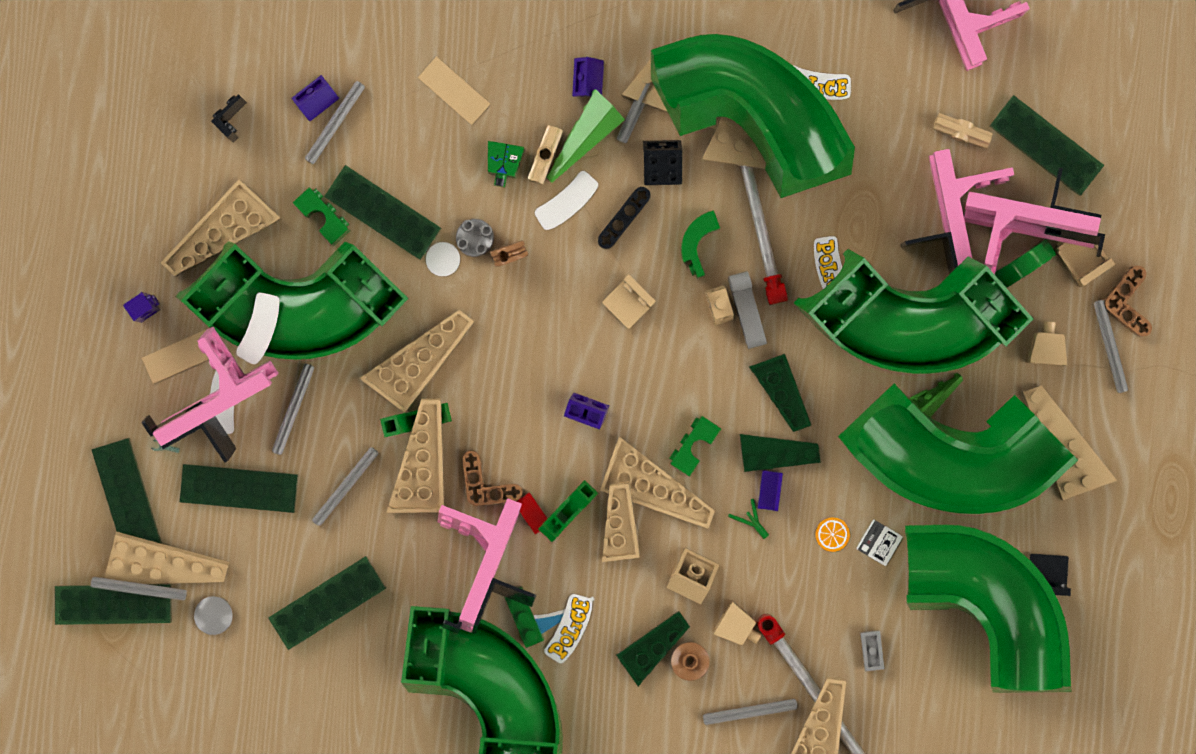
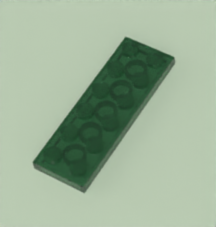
[989,95,1104,196]
[324,165,442,260]
[91,438,162,544]
[179,464,299,513]
[268,556,386,650]
[55,584,172,625]

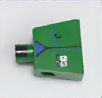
[488,141,525,188]

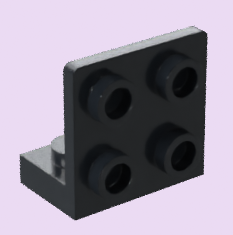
[211,94,247,143]
[643,140,682,185]
[1029,554,1071,596]

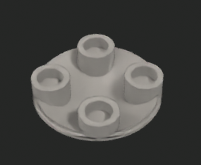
[456,219,494,257]
[194,596,233,635]

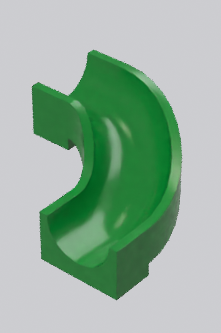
[651,34,855,198]
[175,241,409,360]
[794,249,1034,374]
[838,383,1078,514]
[905,525,1072,693]
[401,606,563,754]

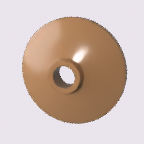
[671,642,710,681]

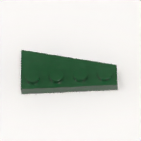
[749,354,812,432]
[739,434,821,472]
[616,611,690,687]

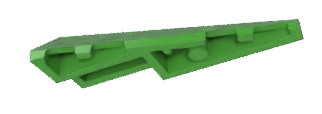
[546,89,625,183]
[910,373,963,417]

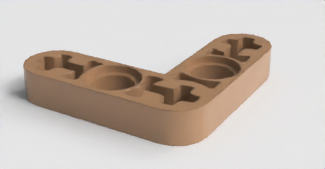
[1104,266,1152,337]
[463,450,523,506]

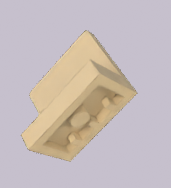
[602,274,656,329]

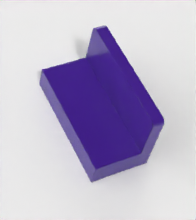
[572,57,604,97]
[291,75,339,121]
[757,470,783,511]

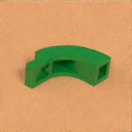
[681,210,720,279]
[995,239,1057,288]
[380,403,452,438]
[538,480,598,542]

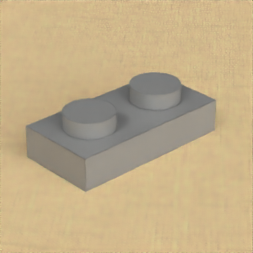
[860,630,884,671]

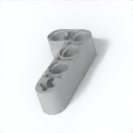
[728,271,767,349]

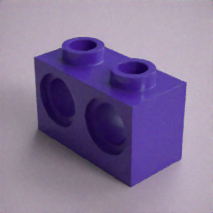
[123,292,160,323]
[564,393,609,430]

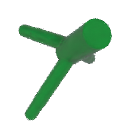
[728,499,769,539]

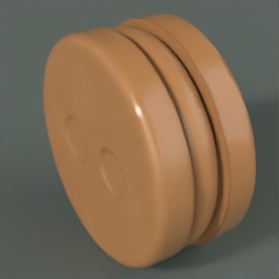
[490,240,528,267]

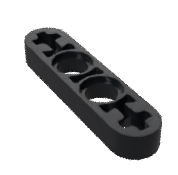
[598,187,650,249]

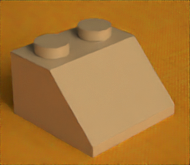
[666,548,719,604]

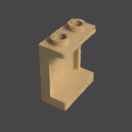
[1054,241,1115,287]

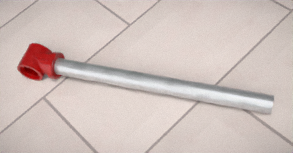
[740,166,788,305]
[757,614,865,754]

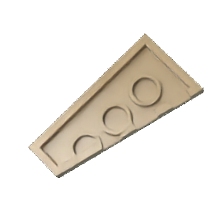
[602,482,640,562]

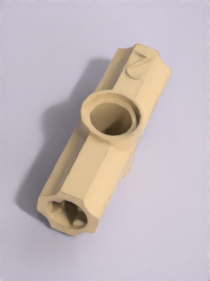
[933,113,993,149]
[528,125,563,185]

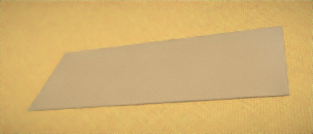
[417,56,490,125]
[142,329,209,384]

